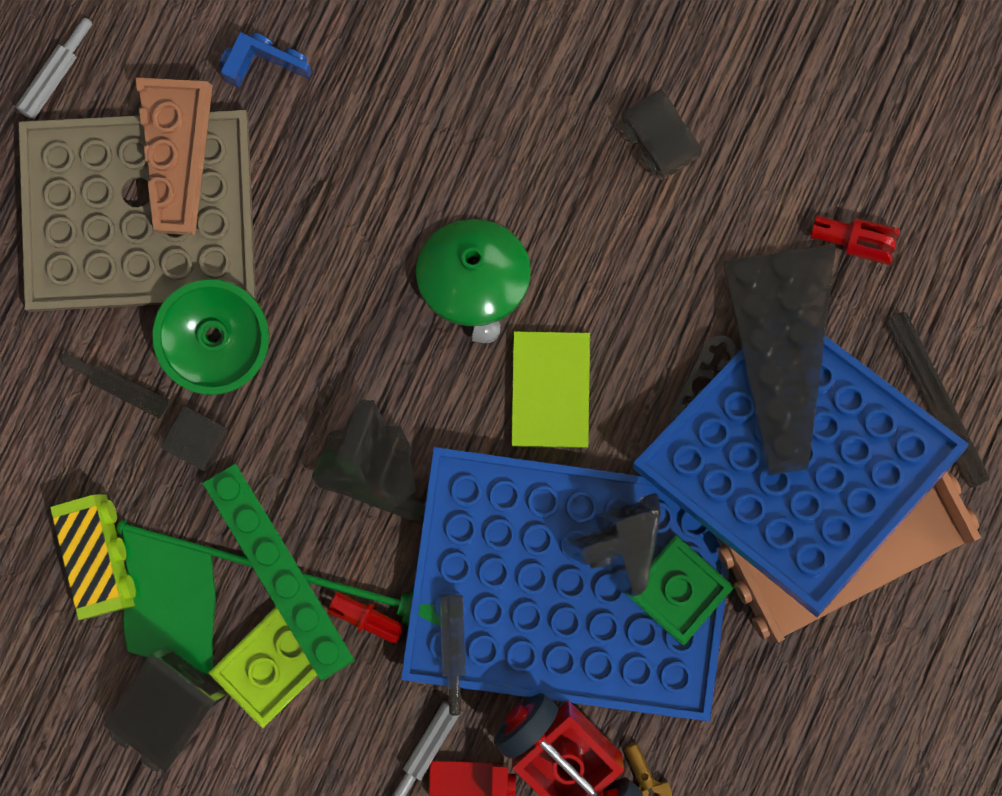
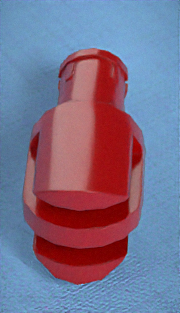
[811,215,900,265]

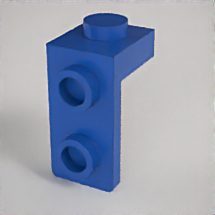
[219,32,312,88]

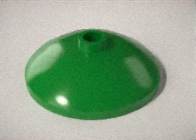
[416,219,531,326]
[153,279,269,395]

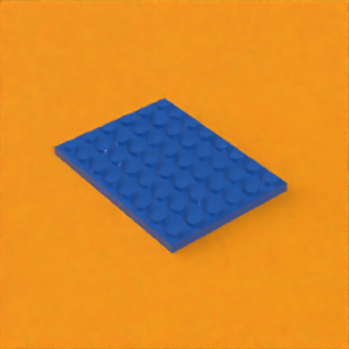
[401,447,729,722]

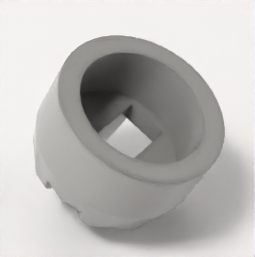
[472,321,500,343]

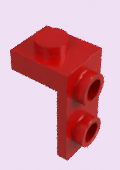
[429,761,516,796]

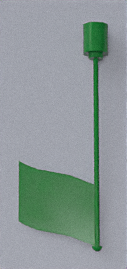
[116,520,455,675]

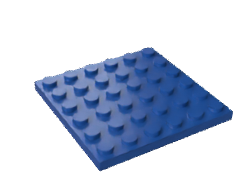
[633,305,968,617]

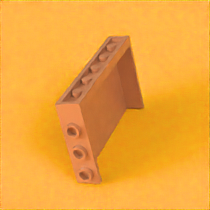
[715,472,981,643]

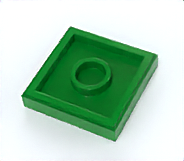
[624,535,734,646]

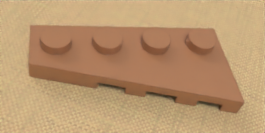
[135,77,213,235]

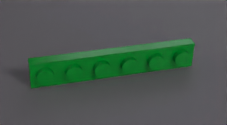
[202,464,355,682]

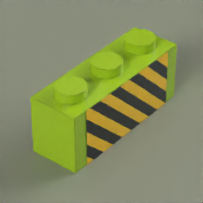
[50,495,136,620]

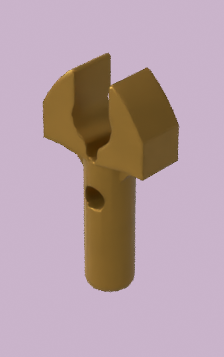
[624,743,672,796]

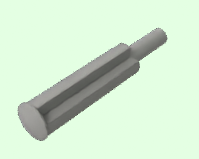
[15,18,92,120]
[392,700,463,796]

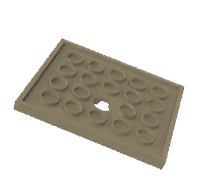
[19,110,256,312]

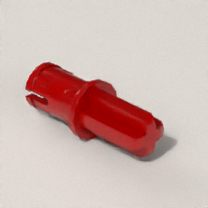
[328,591,405,644]

